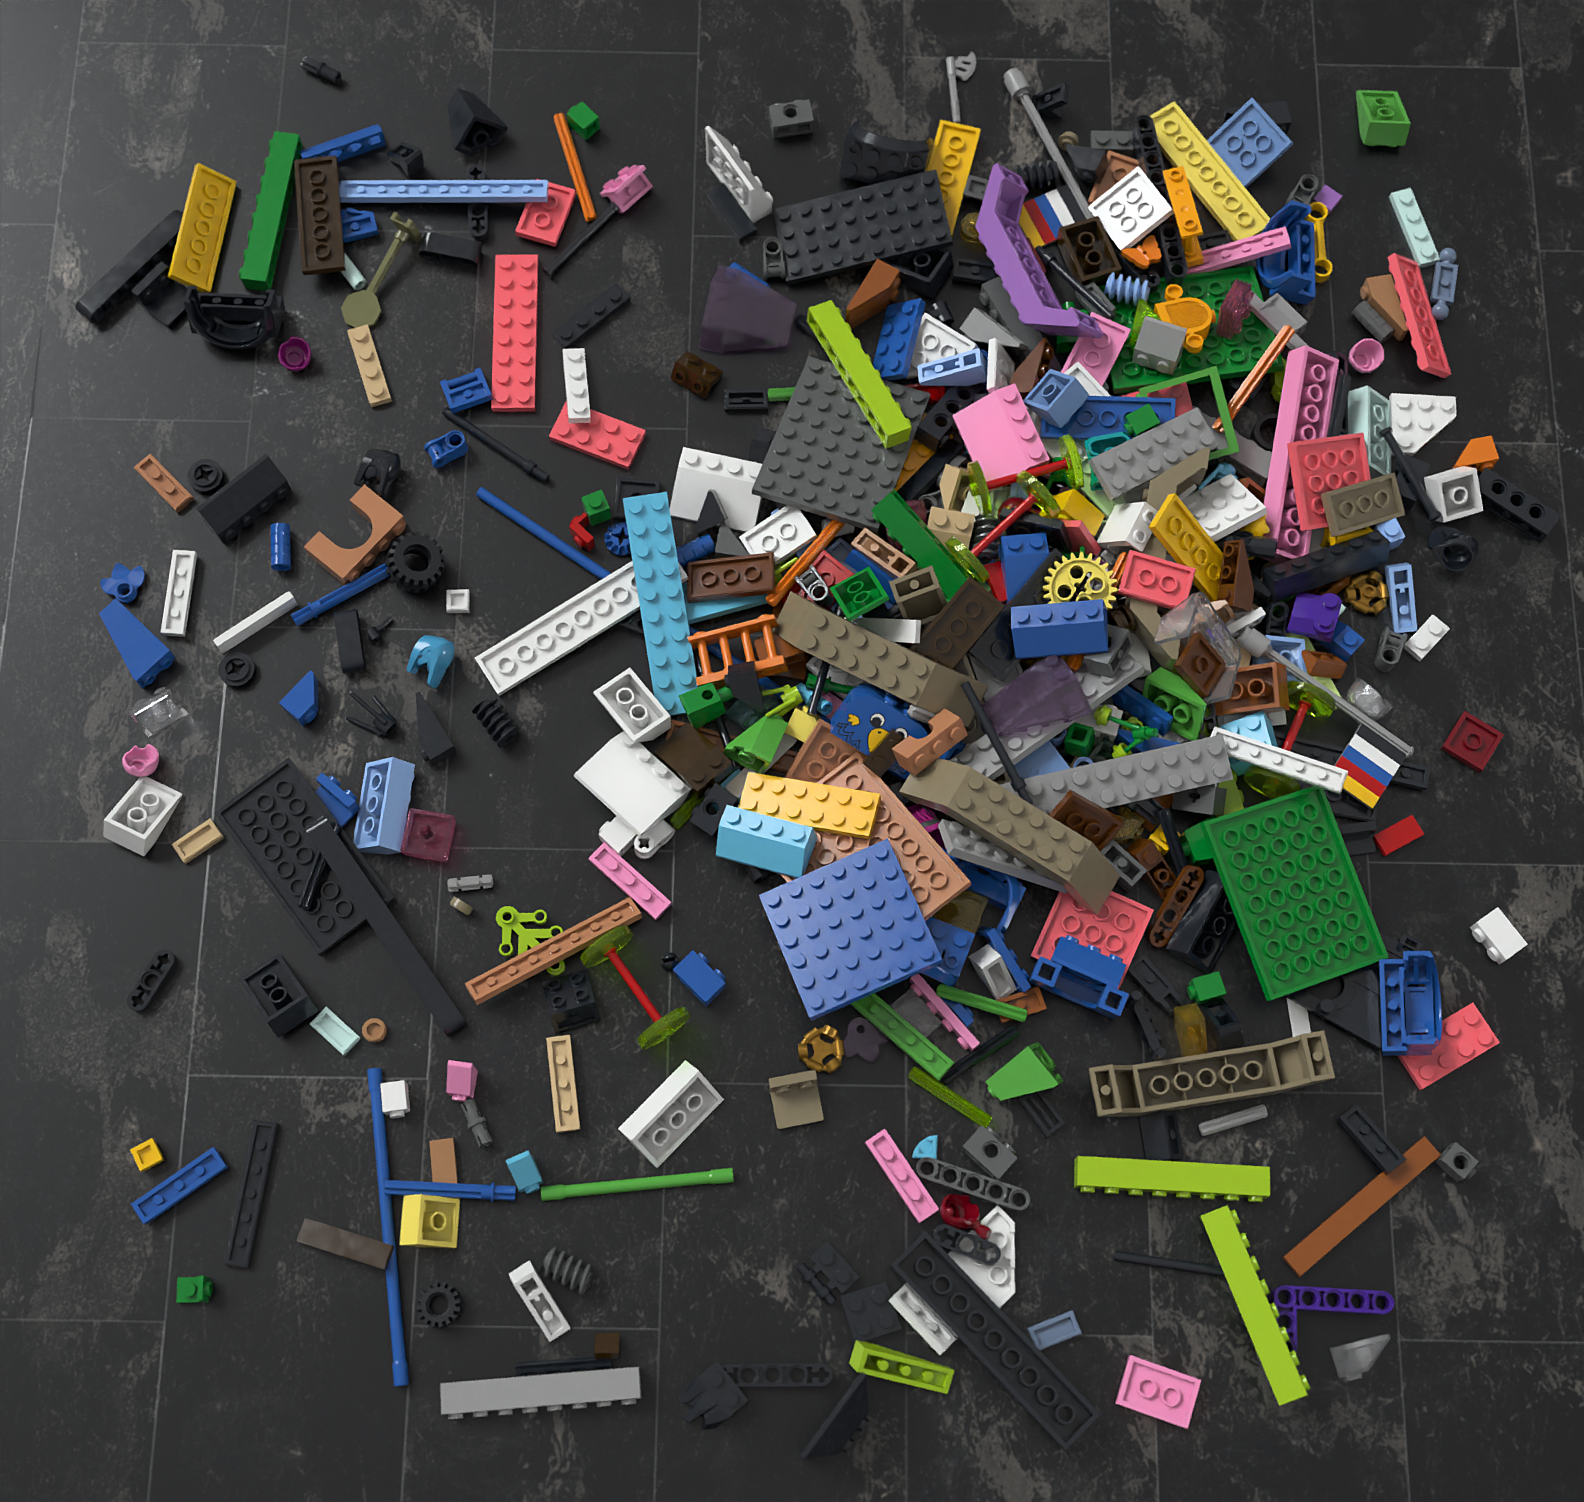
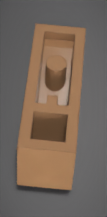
[1360,274,1408,341]
[851,528,918,579]

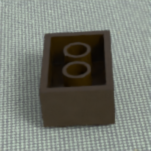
[1056,216,1122,286]

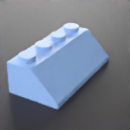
[353,757,415,855]

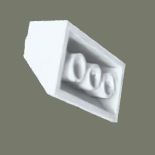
[618,1060,724,1168]

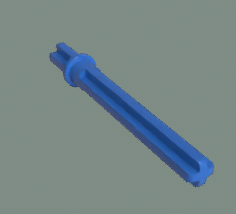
[291,563,390,626]
[384,1180,516,1202]

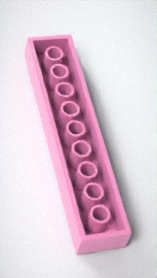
[1259,345,1339,564]

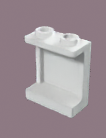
[1097,502,1158,555]

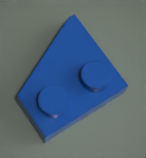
[341,208,379,243]

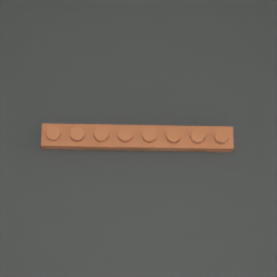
[465,897,642,1005]

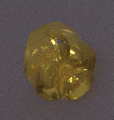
[960,212,980,242]

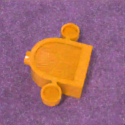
[1152,284,1216,353]

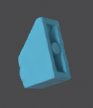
[506,1151,544,1194]

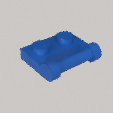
[440,368,493,414]

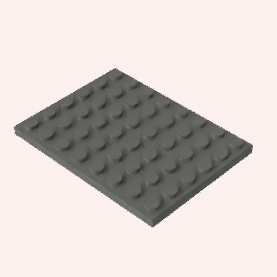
[752,357,931,533]

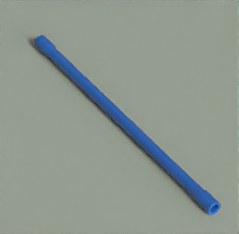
[367,1068,409,1387]

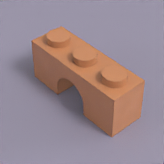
[892,708,968,775]

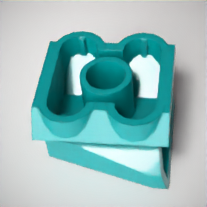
[1084,432,1130,491]

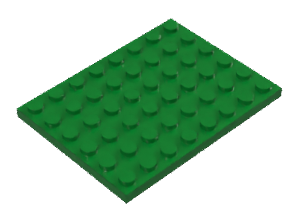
[1098,266,1284,394]
[1200,786,1389,1001]

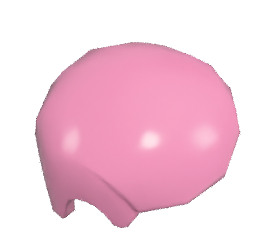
[1349,339,1384,373]
[122,744,159,777]

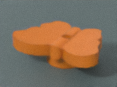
[1121,235,1162,269]

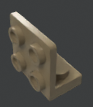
[769,1070,824,1129]

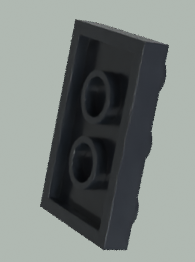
[999,508,1072,554]

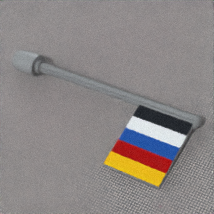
[1004,68,1095,248]
[1236,626,1414,809]

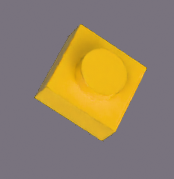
[130,1138,164,1172]

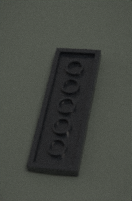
[968,548,1089,682]

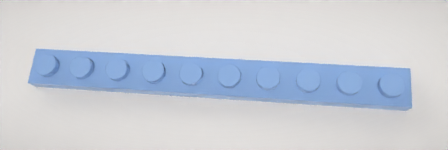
[340,180,549,203]

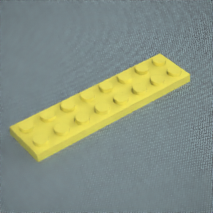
[1142,101,1270,241]

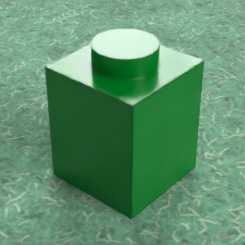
[567,102,600,141]
[1123,404,1160,438]
[581,489,612,526]
[1064,722,1095,758]
[1187,971,1227,1005]

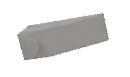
[960,307,1028,350]

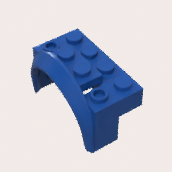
[1256,200,1316,305]
[942,848,1026,934]
[921,917,975,988]
[1379,951,1442,1056]

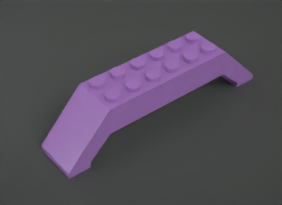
[976,163,1104,338]

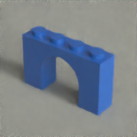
[1028,956,1129,1020]

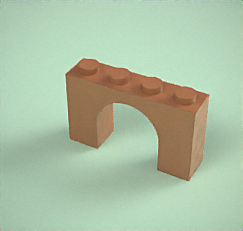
[304,484,407,585]

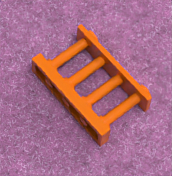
[687,614,789,690]

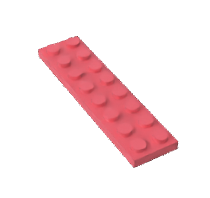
[491,255,539,412]

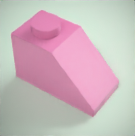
[446,1060,478,1102]

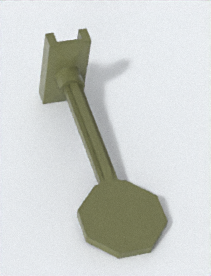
[341,212,422,328]

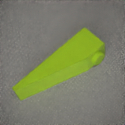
[849,1340,954,1394]

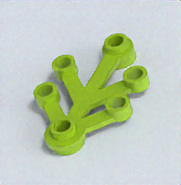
[496,906,565,977]

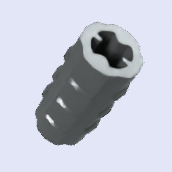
[1352,300,1395,344]

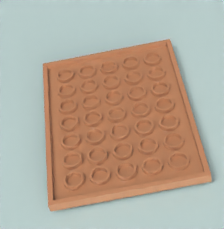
[780,752,972,921]

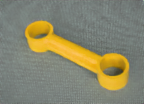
[1304,202,1333,283]

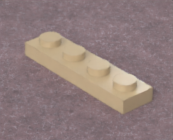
[347,324,392,408]
[546,1035,581,1133]

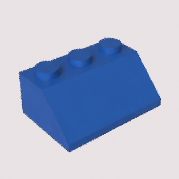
[1051,935,1126,989]

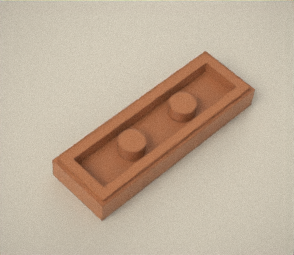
[134,454,194,513]

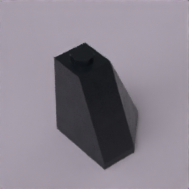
[447,88,508,156]

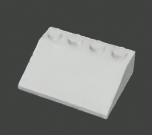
[705,126,773,223]
[670,447,763,533]
[574,731,691,836]

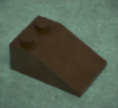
[653,723,732,800]

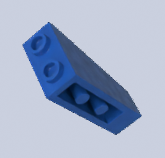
[99,598,175,688]

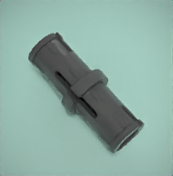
[460,1099,493,1148]

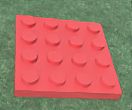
[1287,433,1371,531]
[1030,891,1154,989]

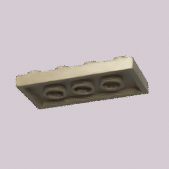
[1320,473,1405,537]

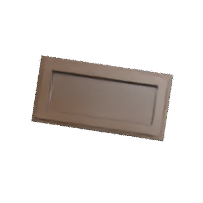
[429,1138,458,1183]

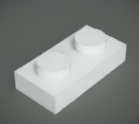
[1404,614,1450,661]

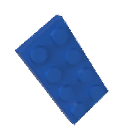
[872,298,925,381]

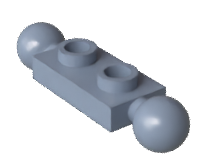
[1430,248,1458,320]

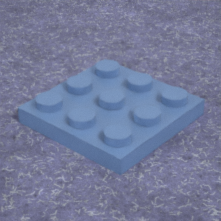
[1207,98,1293,188]

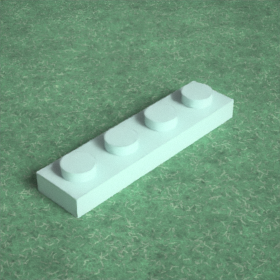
[1389,188,1440,268]

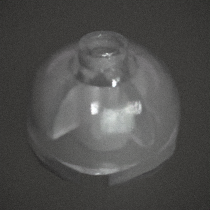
[1346,678,1393,721]

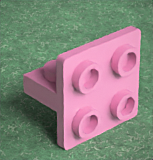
[600,165,653,213]

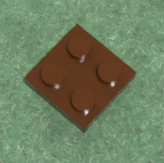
[1174,632,1226,698]

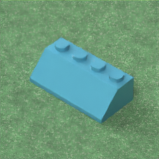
[716,805,818,878]

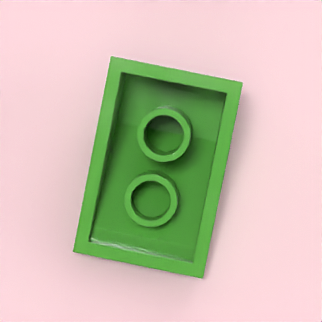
[1356,90,1411,147]
[1142,667,1207,741]

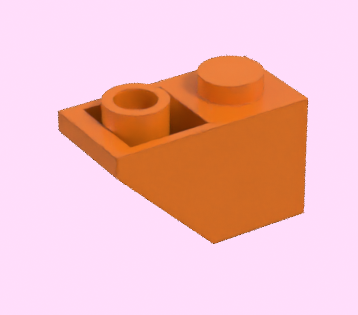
[1452,435,1499,472]

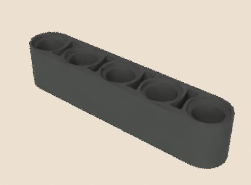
[915,1157,1030,1213]

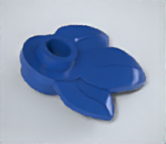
[100,563,145,603]

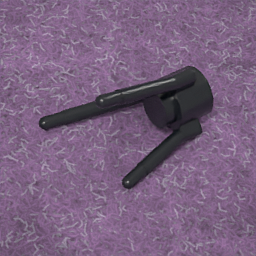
[346,691,397,737]

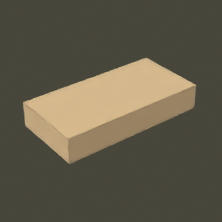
[171,818,224,864]

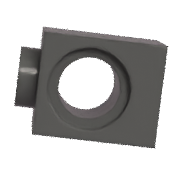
[1435,1142,1479,1182]

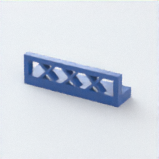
[299,124,386,162]

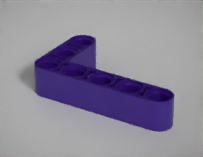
[1269,1285,1394,1353]

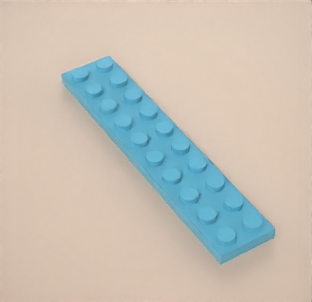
[623,492,698,716]

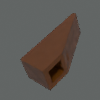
[1010,338,1054,400]
[1217,539,1254,613]
[1125,838,1186,902]

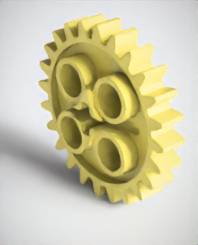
[1043,552,1118,610]

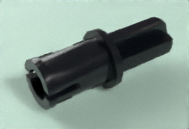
[301,56,342,84]

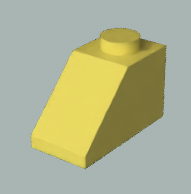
[784,705,821,742]

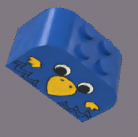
[830,684,928,779]

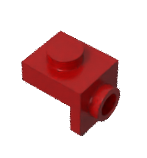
[569,512,595,551]

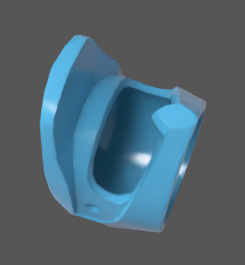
[407,635,455,689]

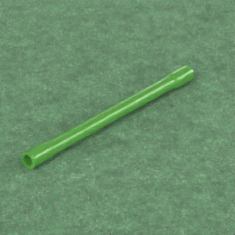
[541,1168,734,1201]

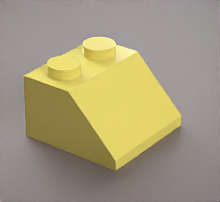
[400,1194,460,1248]

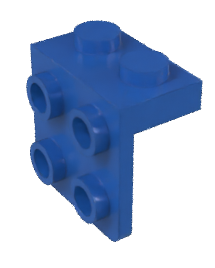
[315,773,360,828]

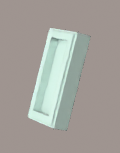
[310,1007,361,1056]

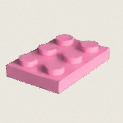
[1115,1355,1201,1429]

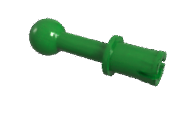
[806,673,854,694]

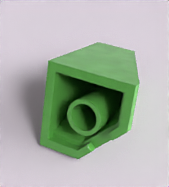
[723,714,788,774]
[986,1042,1063,1101]

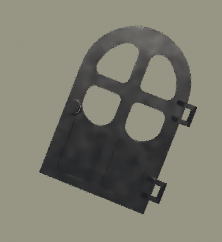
[1284,931,1423,1051]

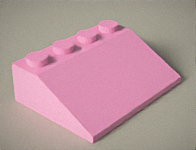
[953,383,1050,492]

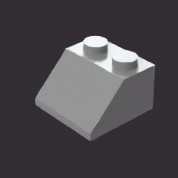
[1132,316,1187,375]

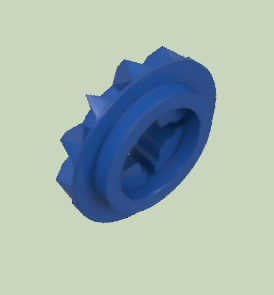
[605,521,631,555]

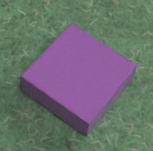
[1312,185,1342,214]

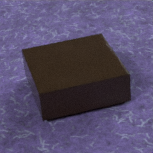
[594,1333,620,1359]

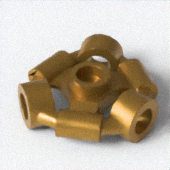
[1344,571,1389,615]
[798,1025,845,1074]

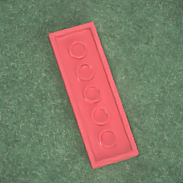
[1388,253,1451,378]

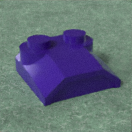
[1287,593,1342,643]

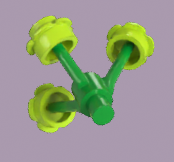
[1093,704,1158,759]

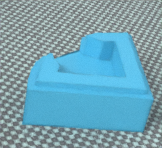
[912,1135,938,1159]

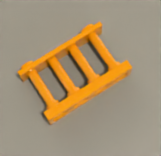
[1162,166,1204,267]

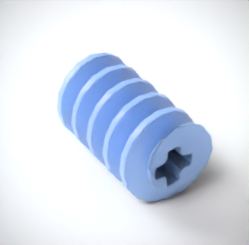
[1104,272,1150,308]

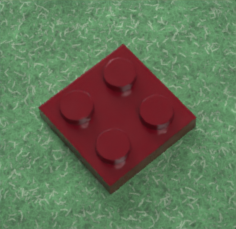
[1441,711,1504,773]

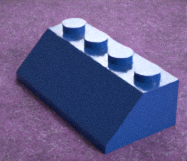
[1011,599,1108,659]

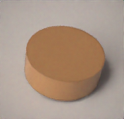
[362,1018,387,1043]

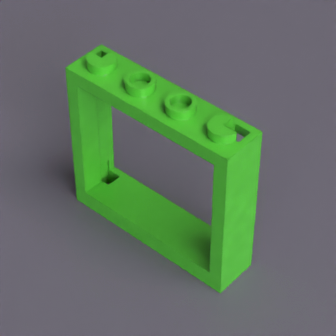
[1135,366,1239,460]

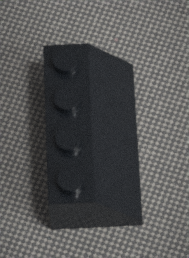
[196,454,291,543]
[1166,870,1238,975]

